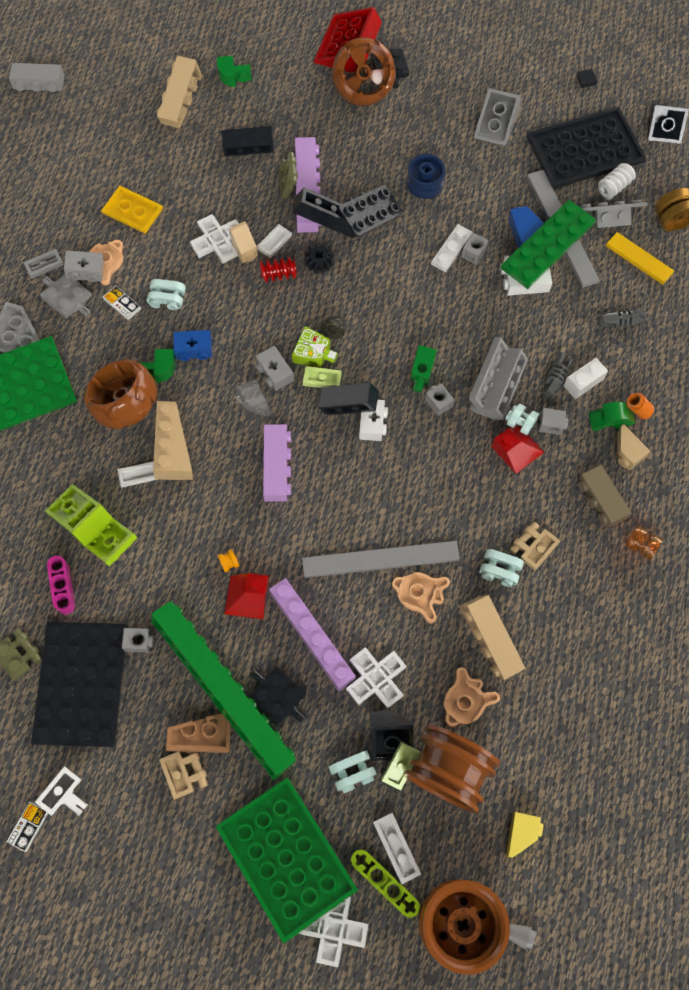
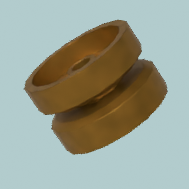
[654,188,689,232]

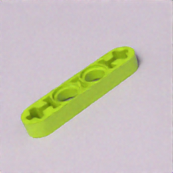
[351,850,420,918]

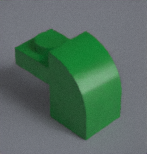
[217,56,252,87]
[139,349,176,383]
[588,402,636,431]

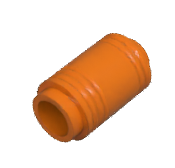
[627,393,654,419]

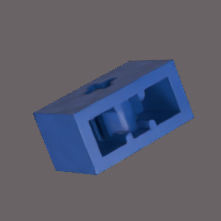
[173,330,212,361]

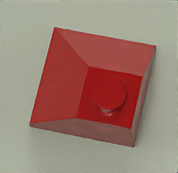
[491,425,544,474]
[224,573,269,619]

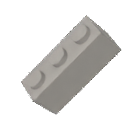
[9,63,65,92]

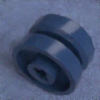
[407,154,445,199]

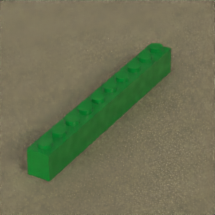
[151,601,296,781]

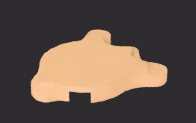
[89,240,124,286]
[392,572,450,623]
[444,667,500,727]

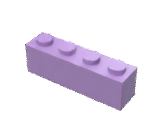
[263,424,291,502]

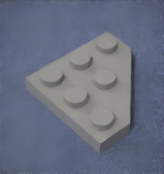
[0,302,39,354]

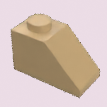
[229,221,258,263]
[616,424,650,471]

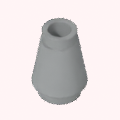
[509,924,537,950]

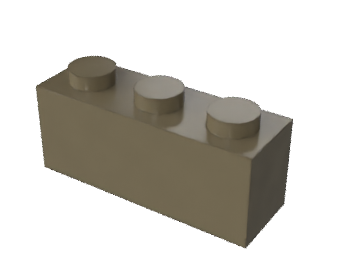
[578,465,632,528]

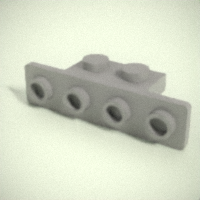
[580,200,647,228]

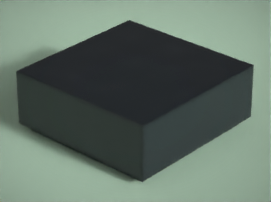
[576,69,598,88]

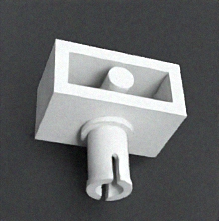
[35,766,88,816]

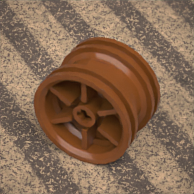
[403,724,501,814]
[419,879,510,975]

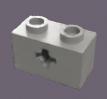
[64,250,104,282]
[255,345,294,391]

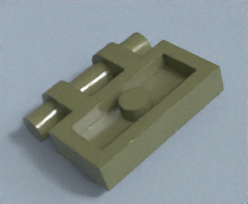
[278,152,298,198]
[0,628,42,682]

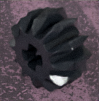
[305,244,334,275]

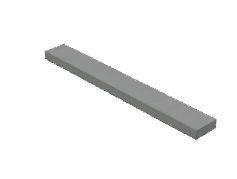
[527,170,599,288]
[302,541,460,578]

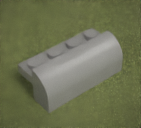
[469,337,528,420]

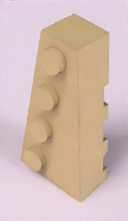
[157,55,203,128]
[153,401,193,480]
[459,595,526,680]

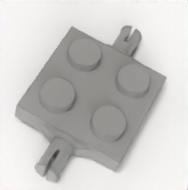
[40,274,92,318]

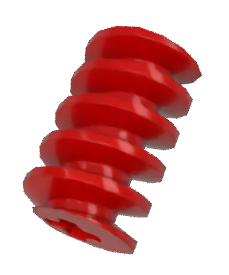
[259,257,297,283]

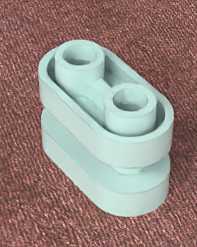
[147,279,186,310]
[505,404,539,435]
[479,549,524,587]
[328,750,377,794]

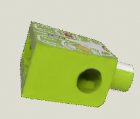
[292,326,338,368]

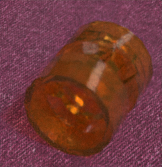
[625,525,663,560]

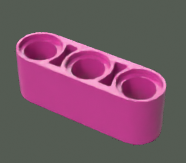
[47,556,75,615]

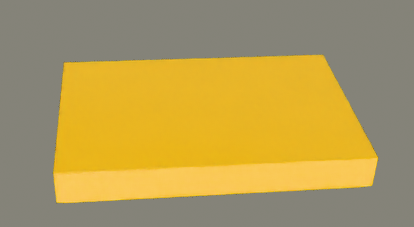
[101,186,164,234]

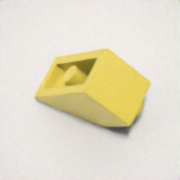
[506,812,543,858]

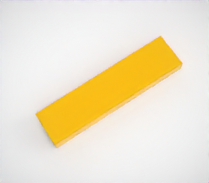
[606,232,674,285]

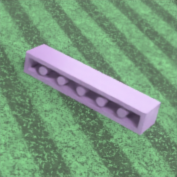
[295,137,321,233]
[269,578,356,691]

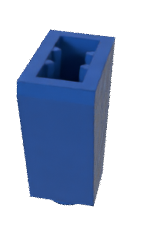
[508,206,544,248]

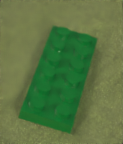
[501,200,596,290]

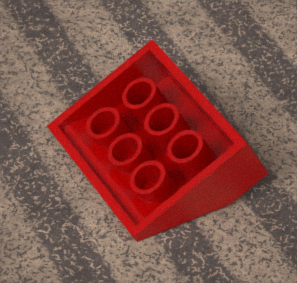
[313,7,382,72]

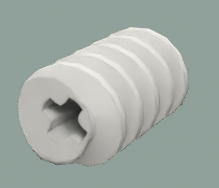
[598,163,636,200]

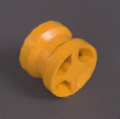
[217,549,239,573]

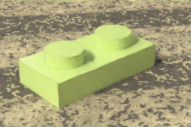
[303,366,342,388]
[382,742,420,790]

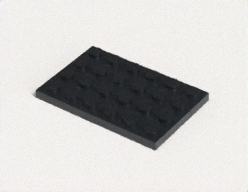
[526,107,647,189]
[31,622,128,748]

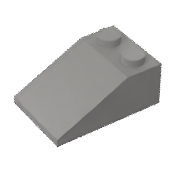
[474,88,521,147]

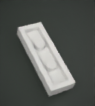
[431,224,473,272]
[373,813,421,884]

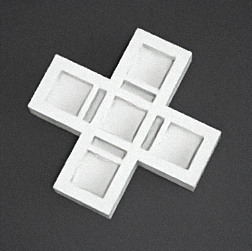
[190,214,239,264]
[346,647,407,709]
[299,897,369,967]

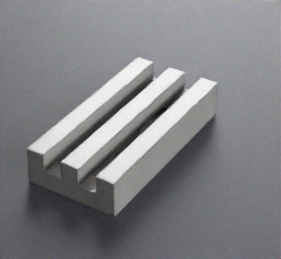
[23,249,64,279]

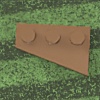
[166,714,231,753]

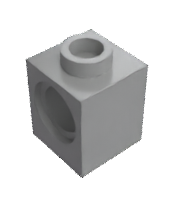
[461,233,489,265]
[425,383,454,416]
[539,408,568,435]
[122,628,154,653]

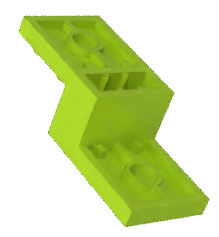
[45,484,138,566]

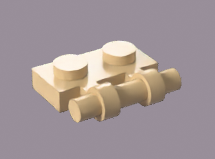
[509,522,560,571]
[159,751,208,800]

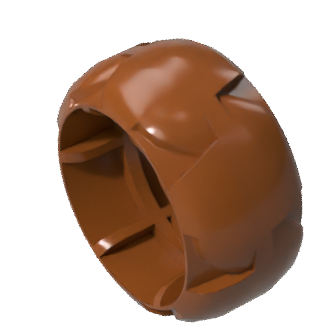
[332,37,396,107]
[84,359,158,429]

